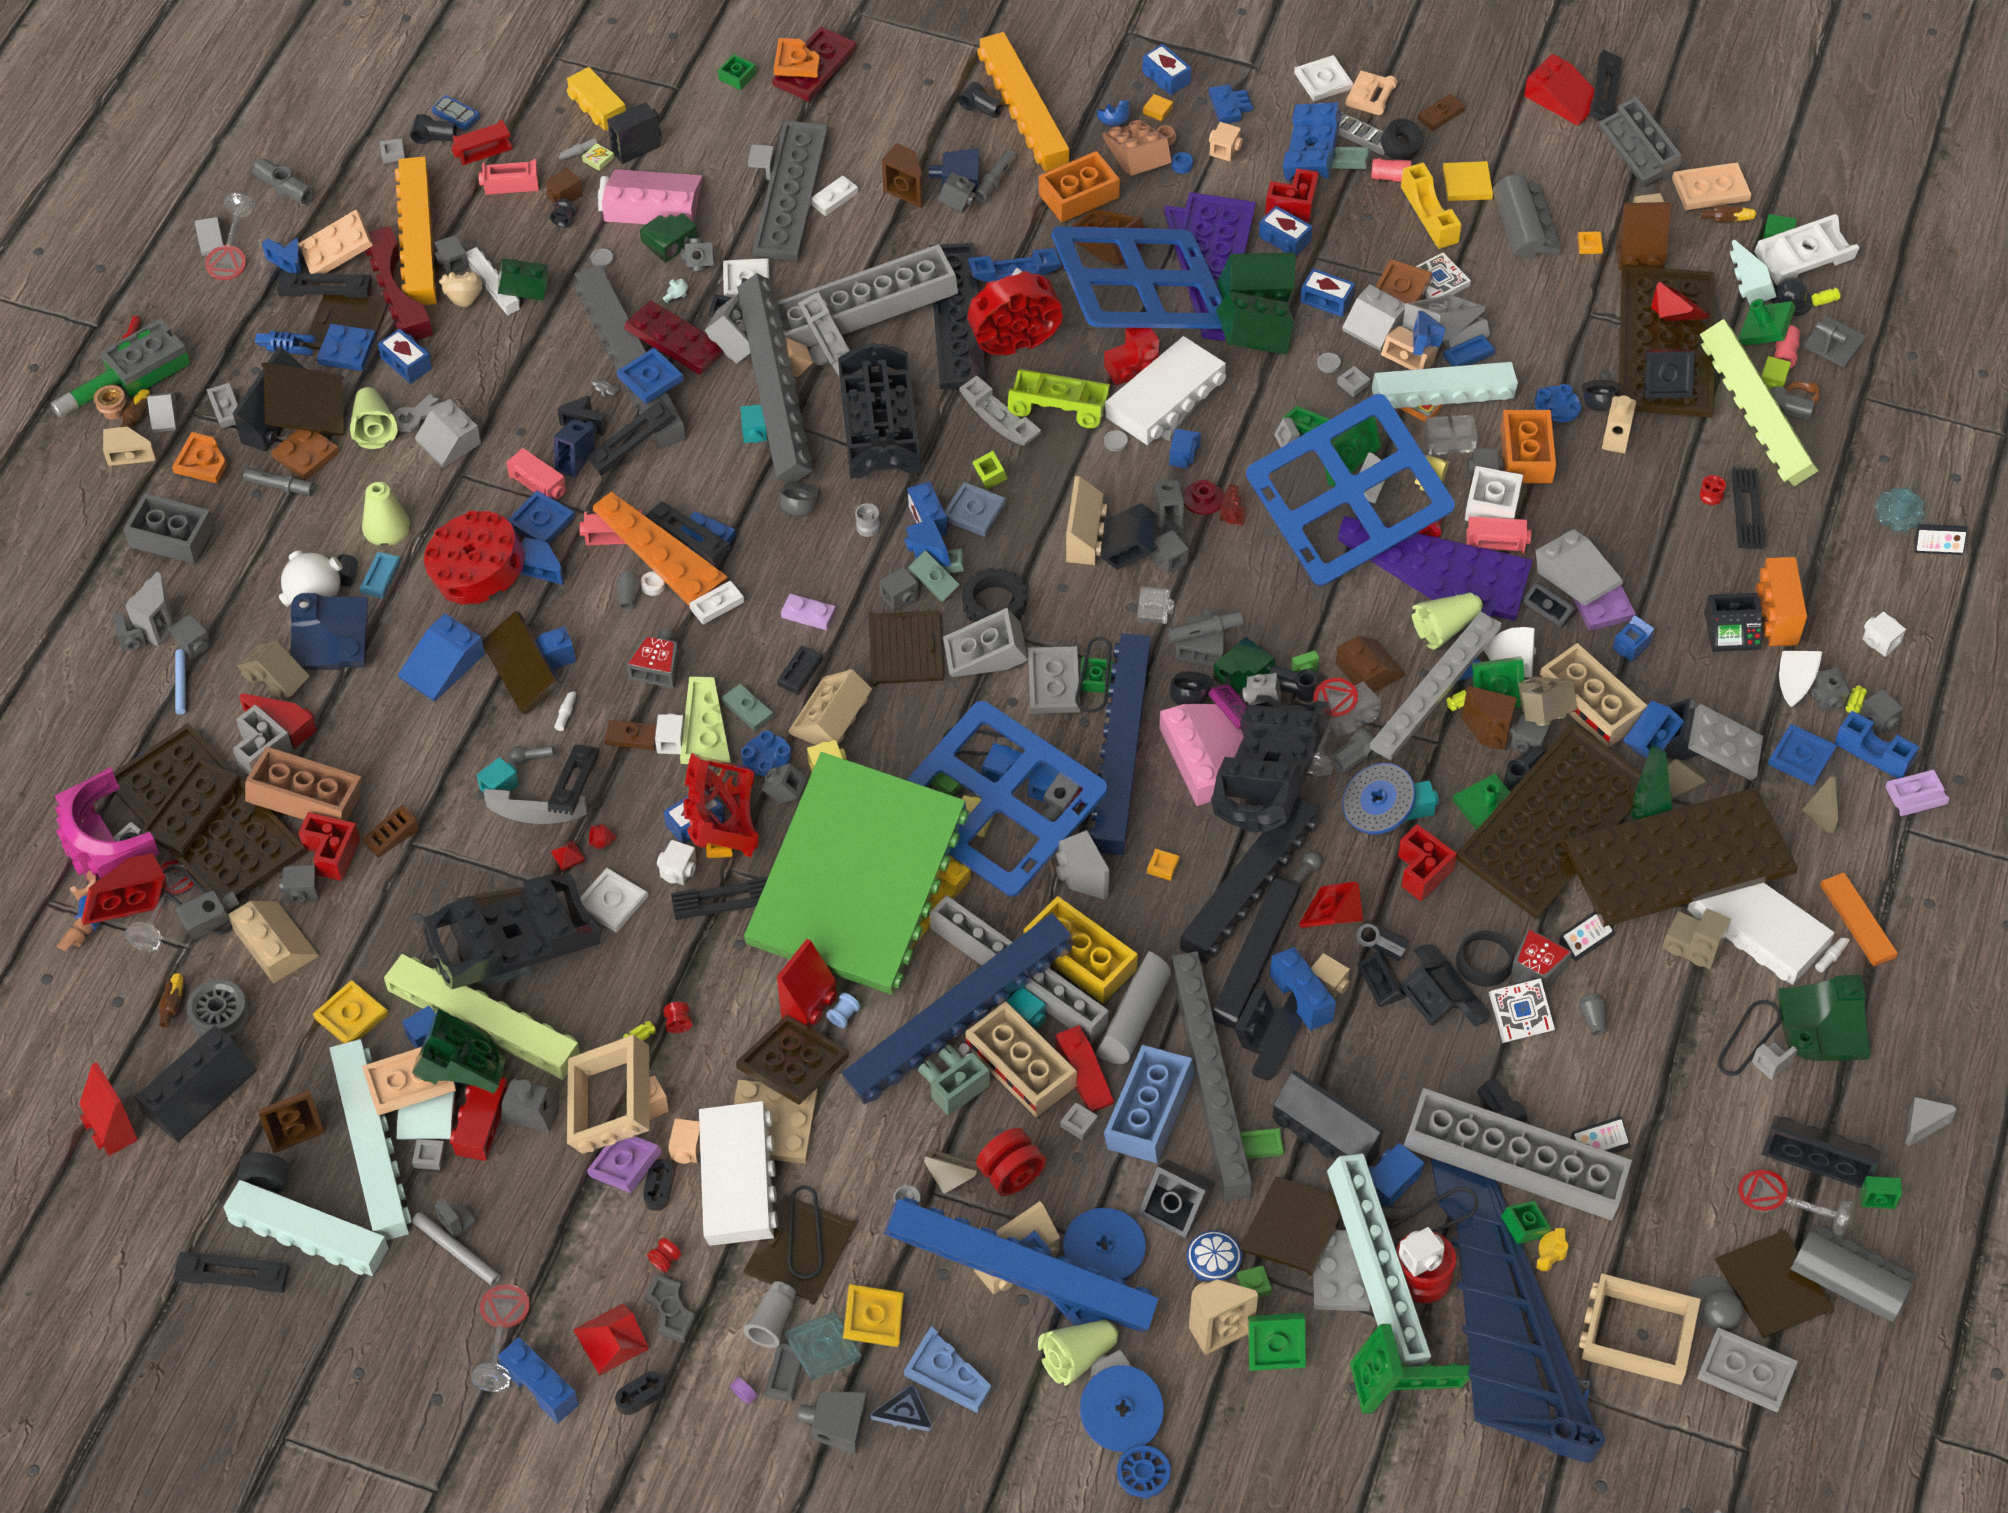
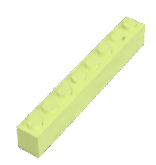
[1700,319,1819,486]
[384,954,580,1080]

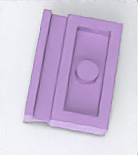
[1885,769,1950,816]

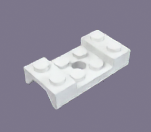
[1754,214,1859,286]

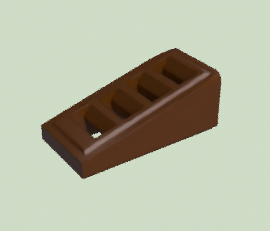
[362,805,419,858]

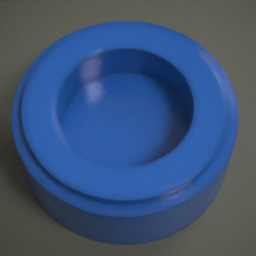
[1171,152,1193,174]

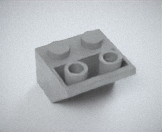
[125,572,173,647]

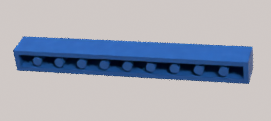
[883,1197,1159,1333]

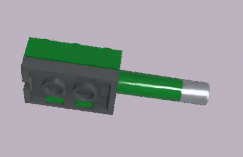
[51,319,190,418]

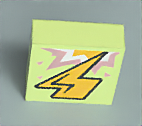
[582,143,614,171]

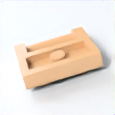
[1346,71,1398,115]

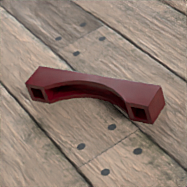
[365,226,433,341]

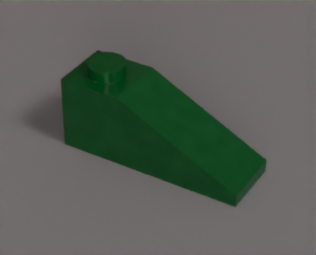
[1631,745,1672,821]

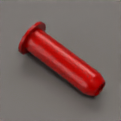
[122,315,141,339]

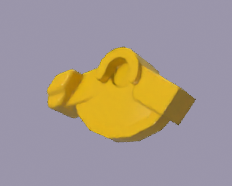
[1536,1228,1568,1271]

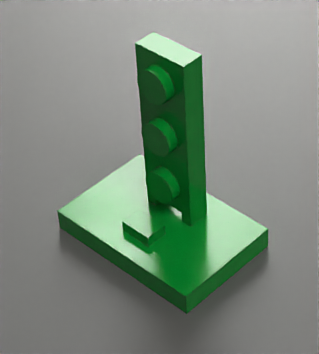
[1281,406,1381,487]
[1350,1324,1470,1414]

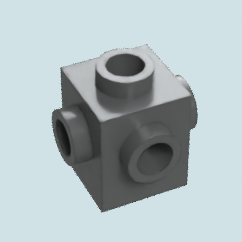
[681,238,714,271]
[1810,668,1850,711]

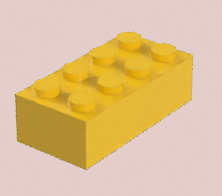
[1024,896,1138,1004]

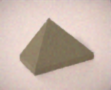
[1668,759,1707,801]
[1802,777,1838,833]
[924,1149,980,1194]

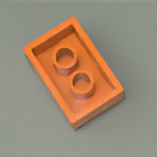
[1039,151,1120,223]
[1500,410,1556,483]
[1755,557,1807,646]

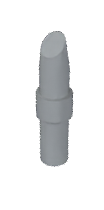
[559,138,598,160]

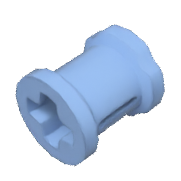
[826,993,861,1028]

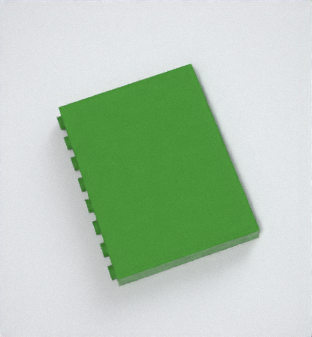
[744,752,969,995]

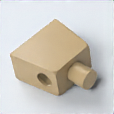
[1602,396,1636,454]

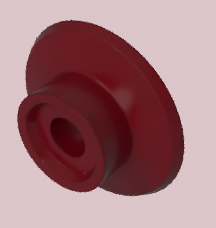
[1182,480,1225,515]

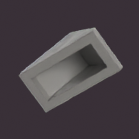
[195,217,224,256]
[147,392,176,433]
[1905,1097,1957,1147]

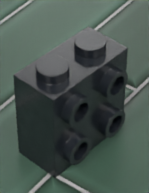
[607,102,661,165]
[1101,503,1157,570]

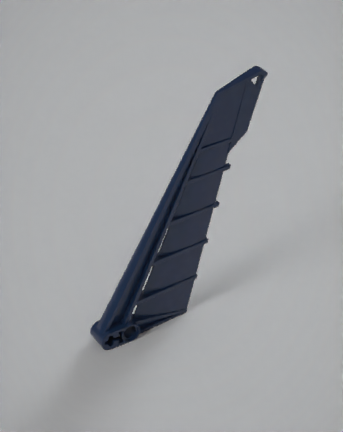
[1430,1157,1605,1462]

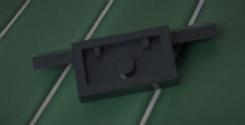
[1400,944,1490,1027]
[1234,988,1302,1080]

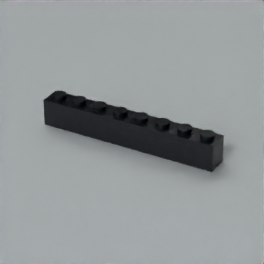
[1180,796,1320,964]

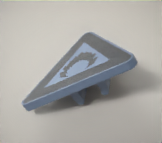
[871,1386,932,1431]

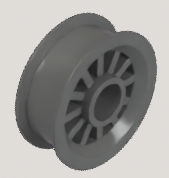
[187,979,249,1037]

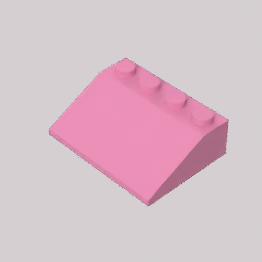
[602,169,703,224]
[1159,704,1244,806]

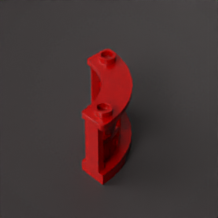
[683,753,759,857]

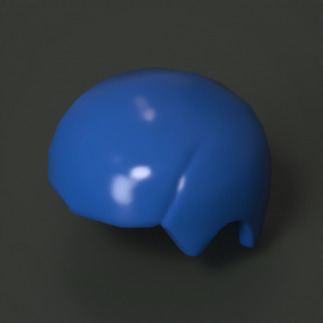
[1097,100,1131,127]

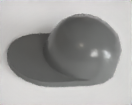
[780,482,818,516]
[1691,1276,1744,1332]

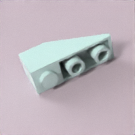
[1730,240,1777,306]

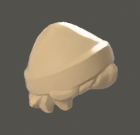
[439,271,483,307]

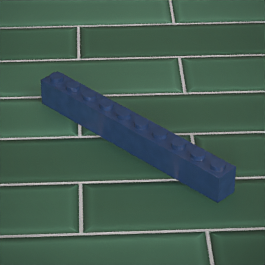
[1089,633,1151,855]
[841,913,1074,1105]

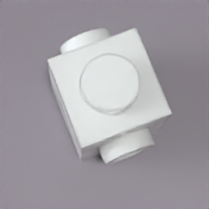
[1863,612,1906,657]
[657,840,697,885]
[1398,1227,1445,1277]

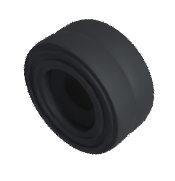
[1381,118,1424,160]
[237,1152,290,1193]

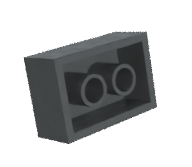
[123,493,215,564]

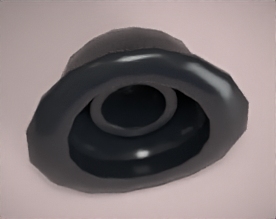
[1770,277,1812,316]

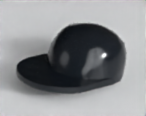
[1582,380,1619,412]
[1169,671,1213,705]

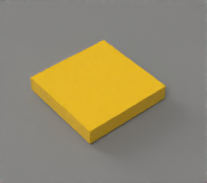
[1442,161,1493,201]
[313,980,389,1044]
[843,1284,904,1347]

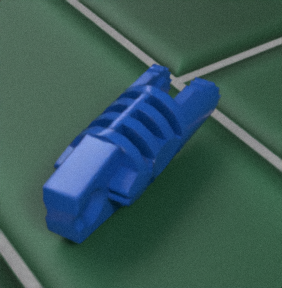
[255,331,316,356]

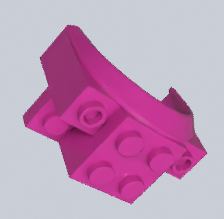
[54,767,159,882]

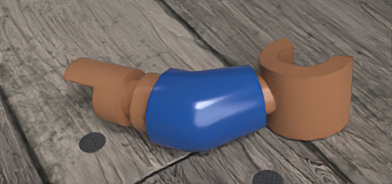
[57,871,101,951]

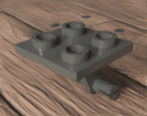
[1803,316,1867,367]

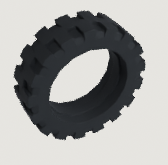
[962,568,1027,623]

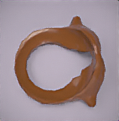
[1787,381,1820,407]

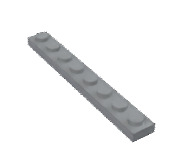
[1370,611,1501,761]

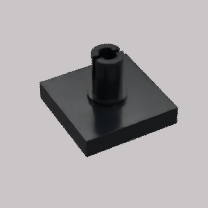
[1644,349,1695,398]

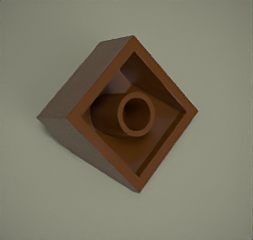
[882,143,923,208]
[1336,636,1405,698]
[1462,686,1517,750]

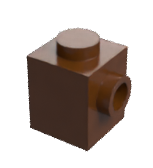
[546,168,583,203]

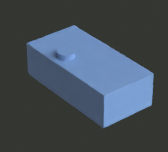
[1104,1045,1195,1163]

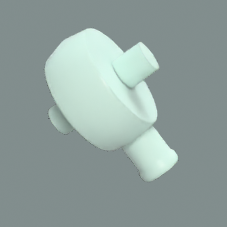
[663,279,688,303]

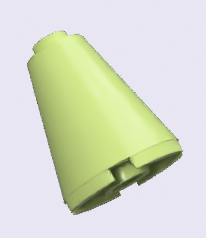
[350,387,398,449]
[362,482,410,546]
[1412,593,1483,650]
[1038,1320,1118,1385]

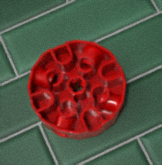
[967,271,1063,356]
[423,510,525,605]

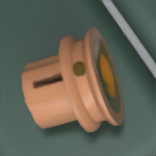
[94,385,126,420]

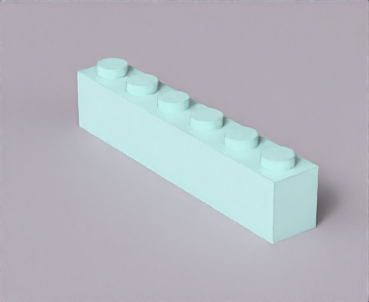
[1372,362,1518,408]
[224,1180,389,1276]

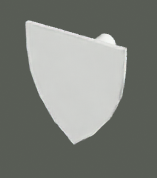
[1483,627,1536,678]
[1779,651,1822,707]

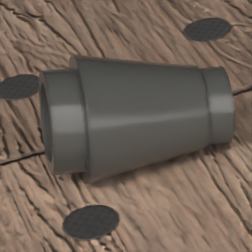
[616,572,640,610]
[1579,994,1607,1035]

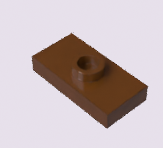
[1417,94,1465,131]
[604,720,657,750]

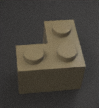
[237,640,310,699]
[1519,676,1577,726]
[1662,908,1731,970]

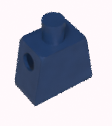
[929,149,979,193]
[554,420,597,478]

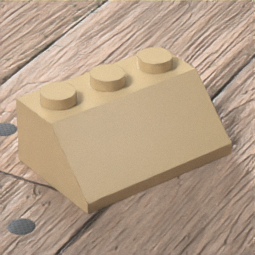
[1066,476,1107,565]
[788,669,872,745]
[228,901,319,984]
[974,1201,1060,1295]
[1189,1279,1258,1355]

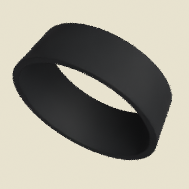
[1456,930,1513,987]

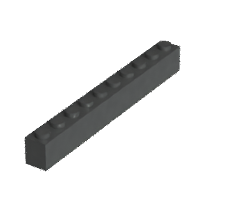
[573,265,686,449]
[737,273,813,483]
[1171,952,1252,1202]

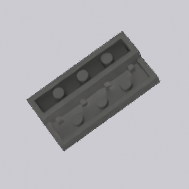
[1598,96,1682,187]
[1492,174,1561,258]
[1791,1223,1916,1322]

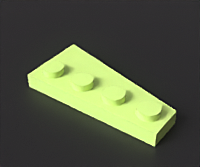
[680,677,731,764]

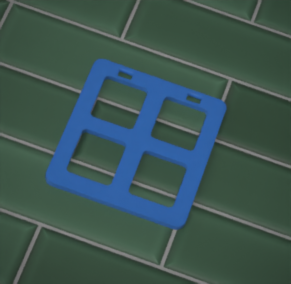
[1051,226,1223,329]
[1246,394,1455,586]
[907,701,1108,897]

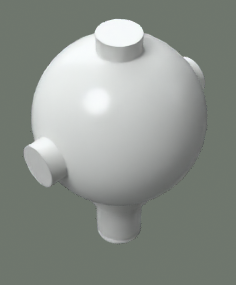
[279,550,342,608]

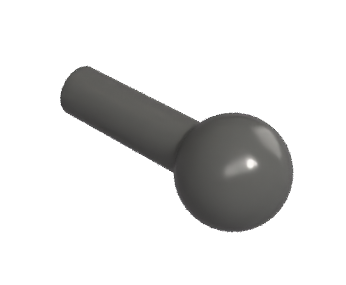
[508,746,556,765]
[1290,851,1323,884]

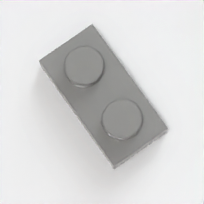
[207,383,238,429]

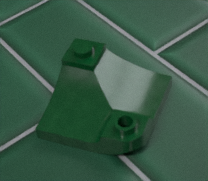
[1777,975,1871,1061]
[412,1009,505,1094]

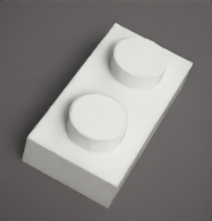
[811,176,858,216]
[689,581,744,625]

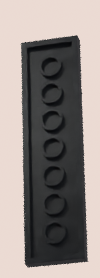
[928,243,986,389]

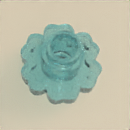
[1875,488,1925,532]

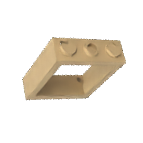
[567,1035,649,1154]
[1579,1273,1701,1385]

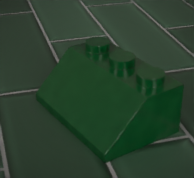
[1217,252,1296,302]
[1216,291,1293,355]

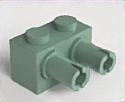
[918,1045,990,1116]

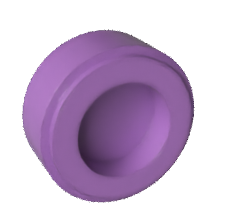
[730,1377,757,1404]

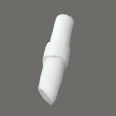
[598,176,609,211]
[554,692,576,731]
[1815,938,1850,973]

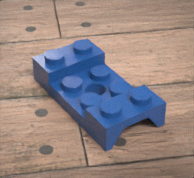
[1282,102,1341,181]

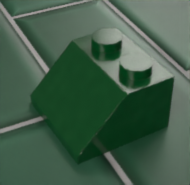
[498,258,548,301]

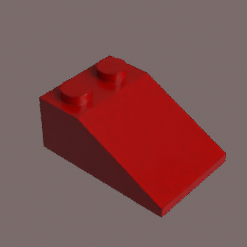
[1524,53,1604,126]
[81,853,165,925]
[777,938,838,1028]
[79,1062,138,1156]

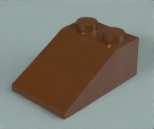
[1615,202,1671,270]
[1072,209,1145,264]
[257,1090,324,1154]

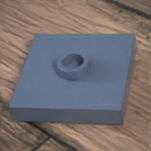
[944,482,1006,537]

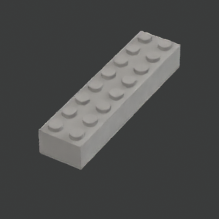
[777,244,958,347]
[1403,1088,1632,1221]

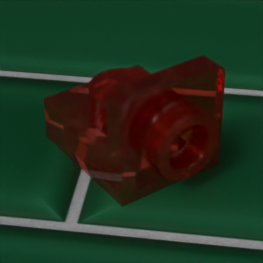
[1220,484,1245,526]

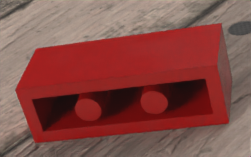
[450,1078,508,1161]

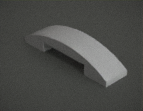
[798,292,863,380]
[960,376,1041,446]
[484,789,588,824]

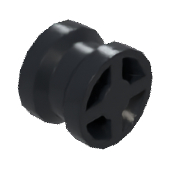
[550,199,577,228]

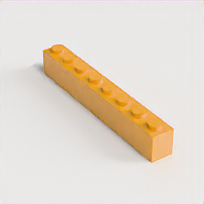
[977,32,1069,172]
[395,156,437,305]

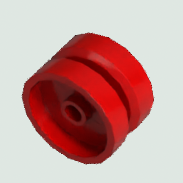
[976,1127,1047,1197]
[1396,1230,1456,1303]

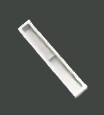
[466,247,520,315]

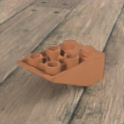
[1102,120,1172,176]

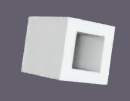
[655,714,684,754]

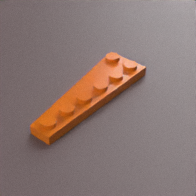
[593,492,727,607]

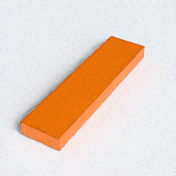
[1820,872,1898,967]

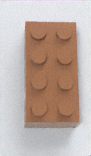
[245,746,361,821]

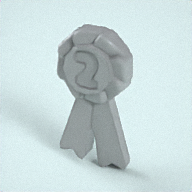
[393,394,444,433]

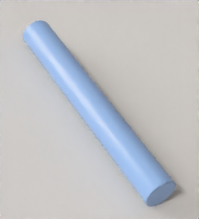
[175,649,186,715]

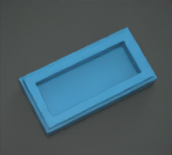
[360,552,401,599]

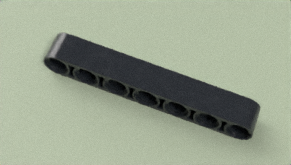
[1212,876,1301,1029]

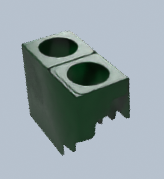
[640,213,697,263]
[1213,637,1275,694]

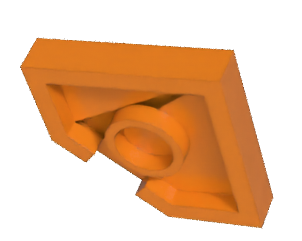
[774,38,820,77]
[172,432,227,484]

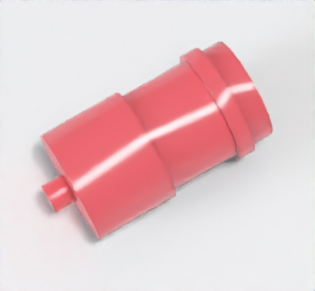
[1371,158,1411,182]
[1774,325,1800,369]

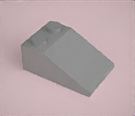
[1402,295,1486,341]
[1536,529,1623,605]
[943,608,1028,677]

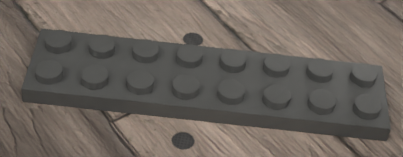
[753,120,828,261]

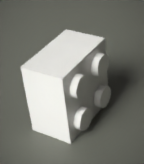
[1465,466,1523,521]

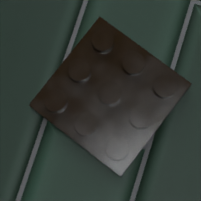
[736,1015,849,1105]

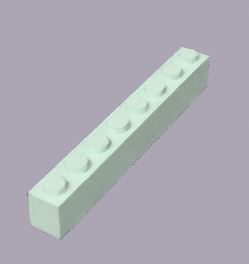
[330,1039,412,1240]
[1327,1154,1431,1367]

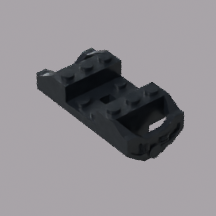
[838,343,921,479]
[1211,695,1332,833]
[423,874,601,989]

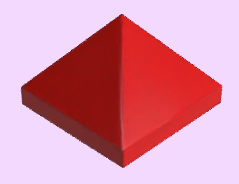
[551,840,585,872]

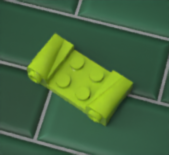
[1008,369,1110,428]

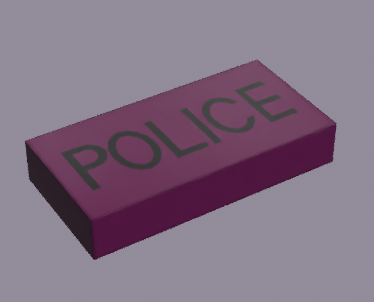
[1208,684,1247,729]

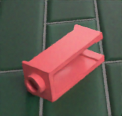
[478,159,539,195]
[506,448,566,501]
[580,509,642,546]
[1466,517,1531,554]

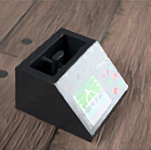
[1704,593,1762,652]

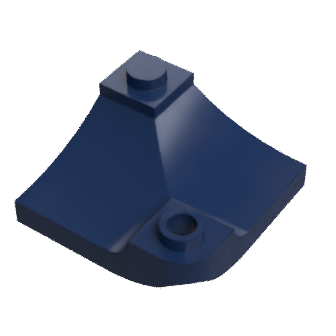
[290,593,368,670]

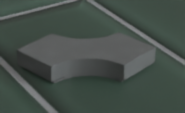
[644,1274,696,1343]

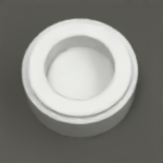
[641,571,665,596]

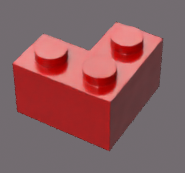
[1265,168,1319,223]
[1104,328,1159,386]
[298,812,360,881]
[1398,824,1457,902]

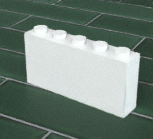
[1105,336,1226,445]
[1687,882,1835,985]
[699,1101,778,1246]

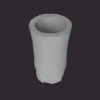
[743,1282,796,1348]

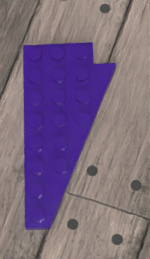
[1164,192,1256,341]
[1338,516,1532,624]

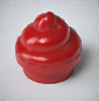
[588,824,616,849]

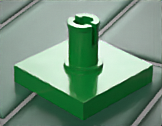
[1738,299,1795,346]
[1472,656,1524,707]
[1453,774,1510,830]
[1248,1313,1306,1371]

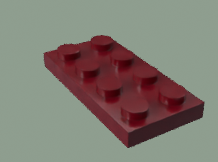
[772,26,857,102]
[624,300,724,375]

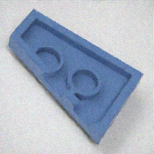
[904,1326,991,1413]

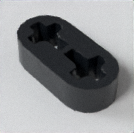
[643,1159,674,1211]
[615,1371,665,1415]

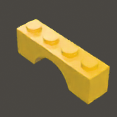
[1401,162,1461,249]

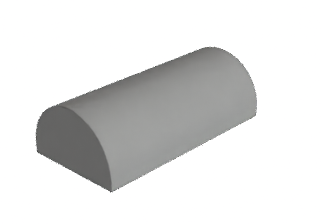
[1095,951,1171,1064]

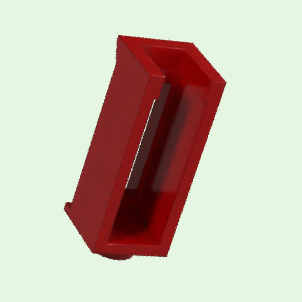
[451,120,513,166]

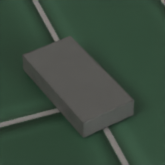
[764,1342,806,1402]

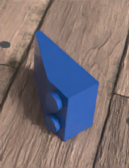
[398,613,485,702]

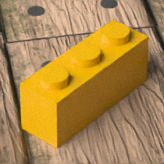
[567,67,626,131]

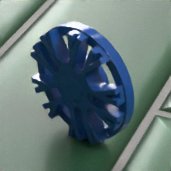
[1117,1445,1170,1499]

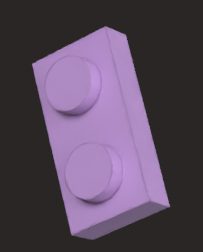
[781,594,836,630]

